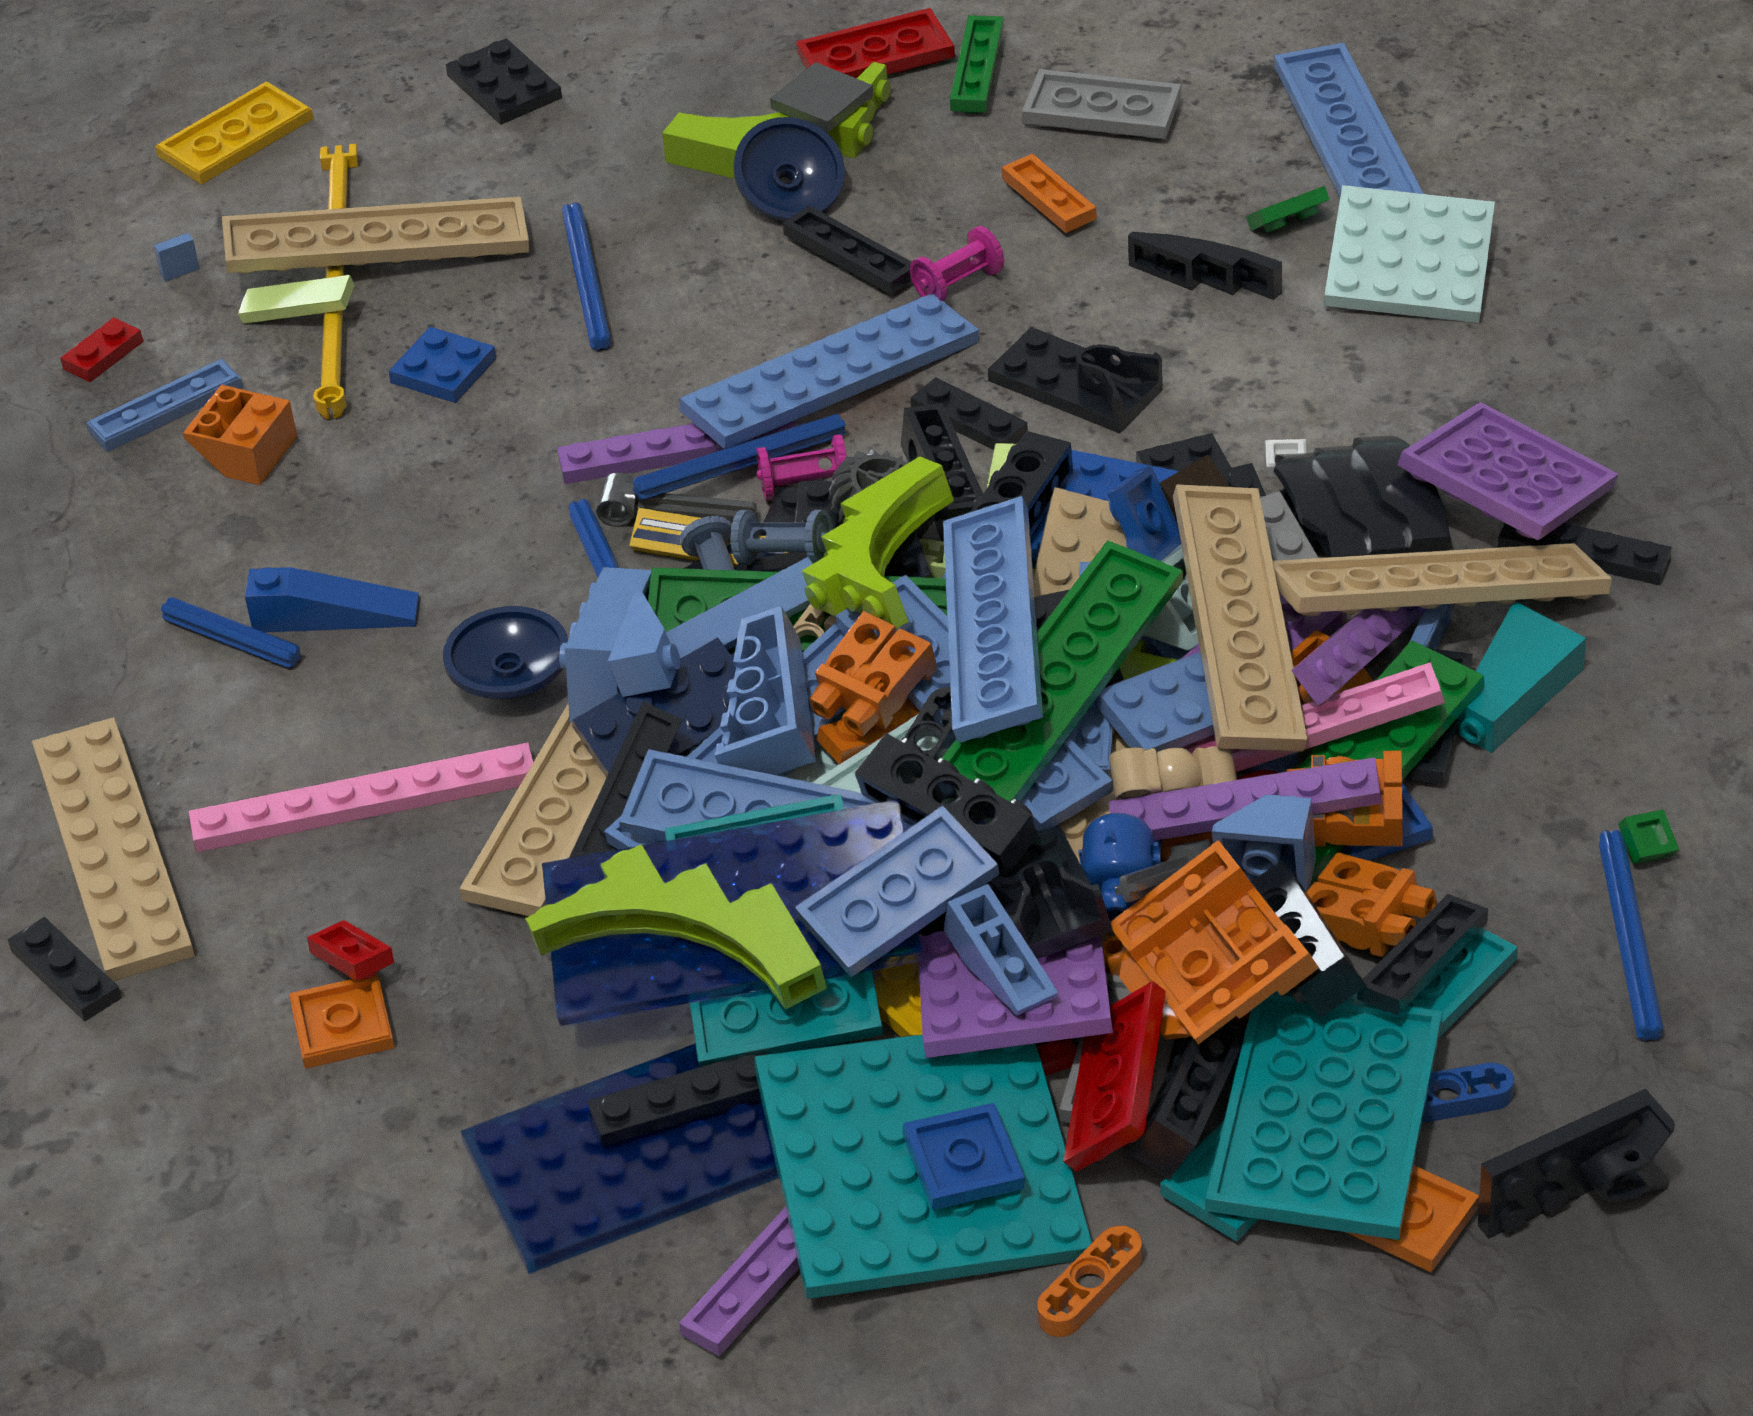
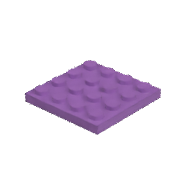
[1397,402,1619,540]
[918,931,1113,1058]

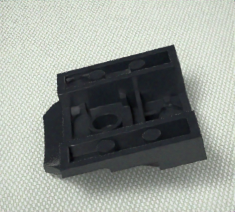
[1273,436,1450,558]

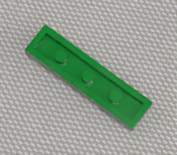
[950,15,1004,113]

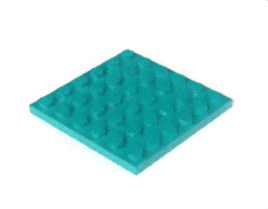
[754,1034,1092,1299]

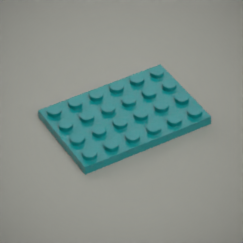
[665,794,884,1067]
[1205,991,1442,1240]

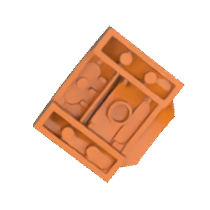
[1110,840,1319,1044]

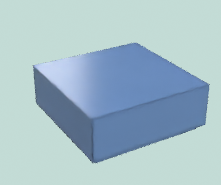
[154,233,200,282]

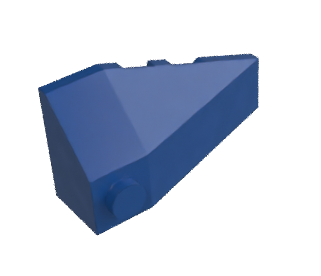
[245,567,420,633]

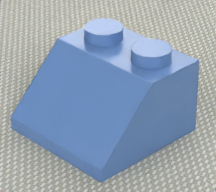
[1212,794,1316,892]

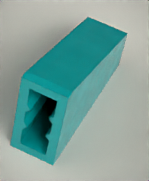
[1457,602,1586,753]

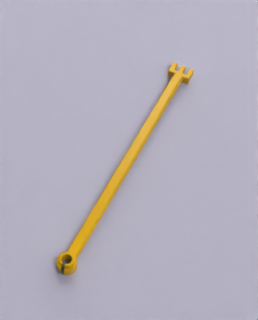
[313,144,359,419]

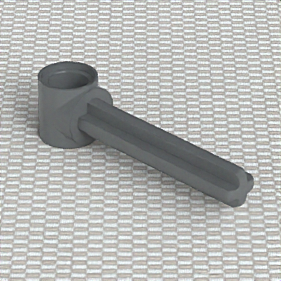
[596,473,757,527]
[1115,839,1211,903]

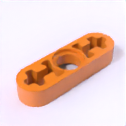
[1037,1226,1142,1337]

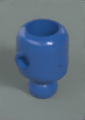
[1078,813,1161,922]

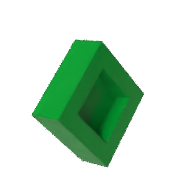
[1618,809,1679,864]

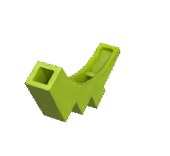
[662,62,891,179]
[802,457,954,629]
[525,844,827,1010]

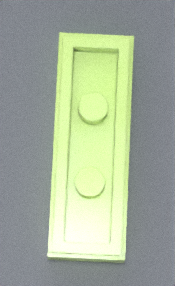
[238,275,355,323]

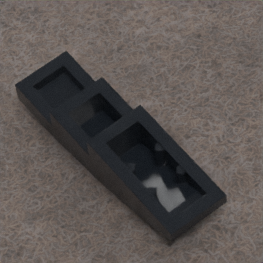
[1128,231,1282,300]

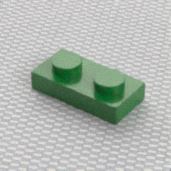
[1246,186,1330,233]

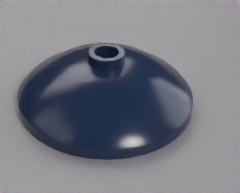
[733,117,845,221]
[443,606,568,699]

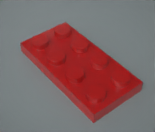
[796,8,955,78]
[1063,981,1166,1172]

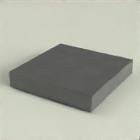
[770,62,874,132]

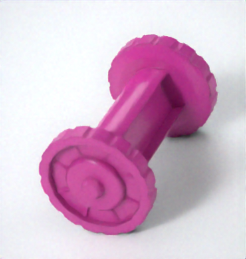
[910,226,1005,302]
[756,434,849,501]

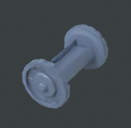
[730,510,833,565]
[680,516,735,570]

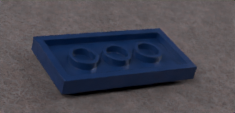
[572,637,736,777]

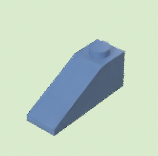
[608,591,680,697]
[943,884,1059,1016]

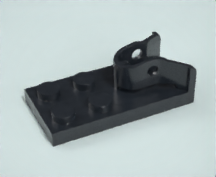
[988,327,1163,434]
[987,826,1113,959]
[1478,1088,1675,1239]

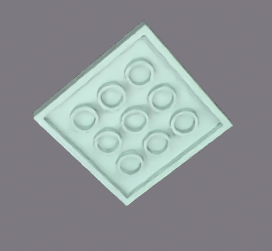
[1324,185,1495,323]

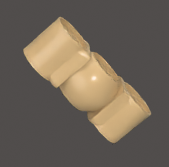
[1109,746,1237,800]

